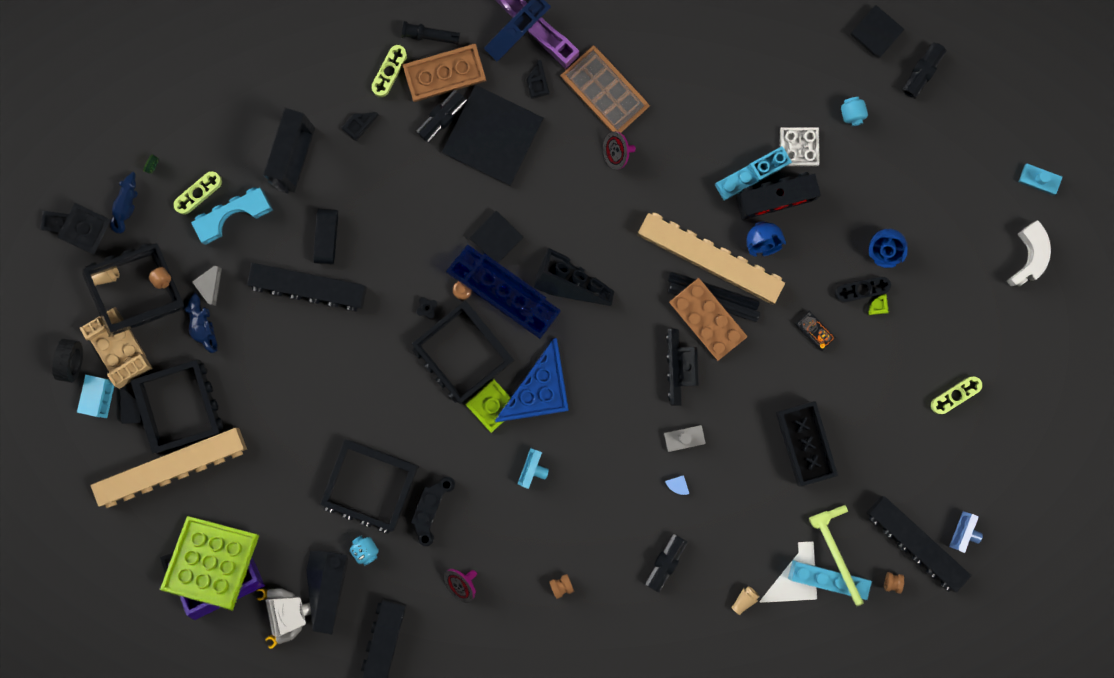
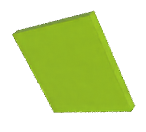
[160,516,259,610]

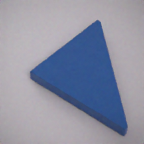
[495,338,569,422]

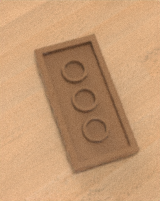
[403,44,486,102]
[669,277,748,361]

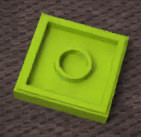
[466,379,511,433]

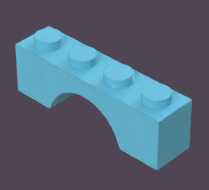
[191,187,273,245]
[788,560,872,600]

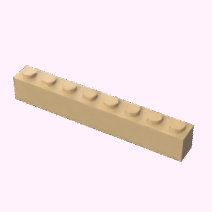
[637,212,785,305]
[91,428,247,509]

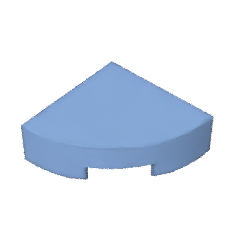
[665,475,689,495]

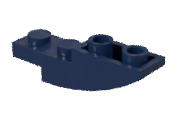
[484,0,551,62]

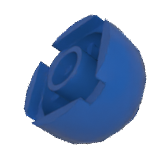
[746,221,786,256]
[869,229,908,268]

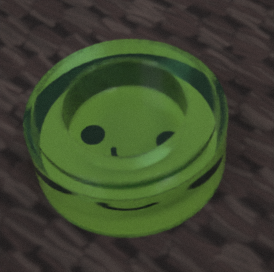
[143,154,159,174]

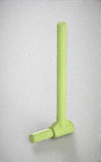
[809,505,863,606]

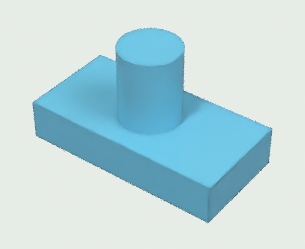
[1019,164,1062,195]
[518,448,549,489]

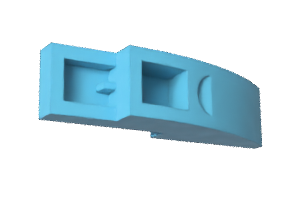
[715,146,792,201]

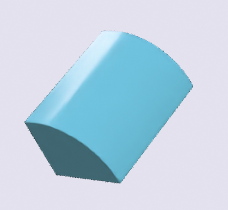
[77,375,114,418]

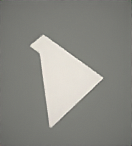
[759,541,817,603]

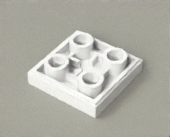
[780,128,819,166]

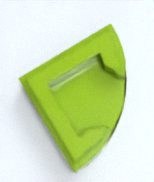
[868,294,889,315]

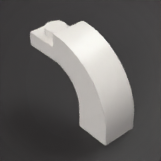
[1007,220,1051,287]

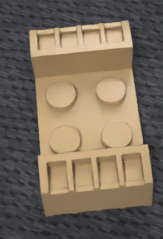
[80,307,152,389]

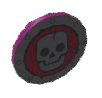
[603,131,636,170]
[444,569,477,603]

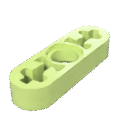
[372,45,407,97]
[174,172,222,215]
[931,376,982,414]

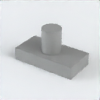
[664,425,706,452]

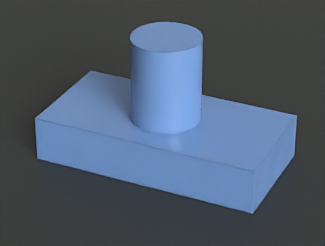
[949,511,983,553]

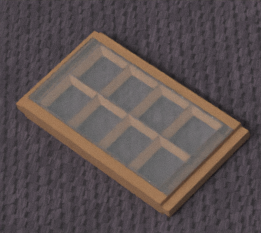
[560,45,650,133]

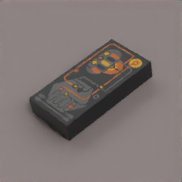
[795,311,836,351]

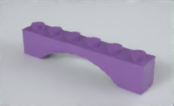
[495,0,579,69]

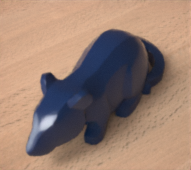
[111,172,138,233]
[185,293,218,353]

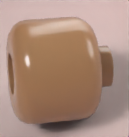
[149,267,171,289]
[453,281,472,300]

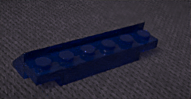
[446,245,561,339]

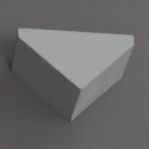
[192,266,222,306]

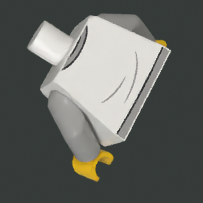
[257,588,311,648]

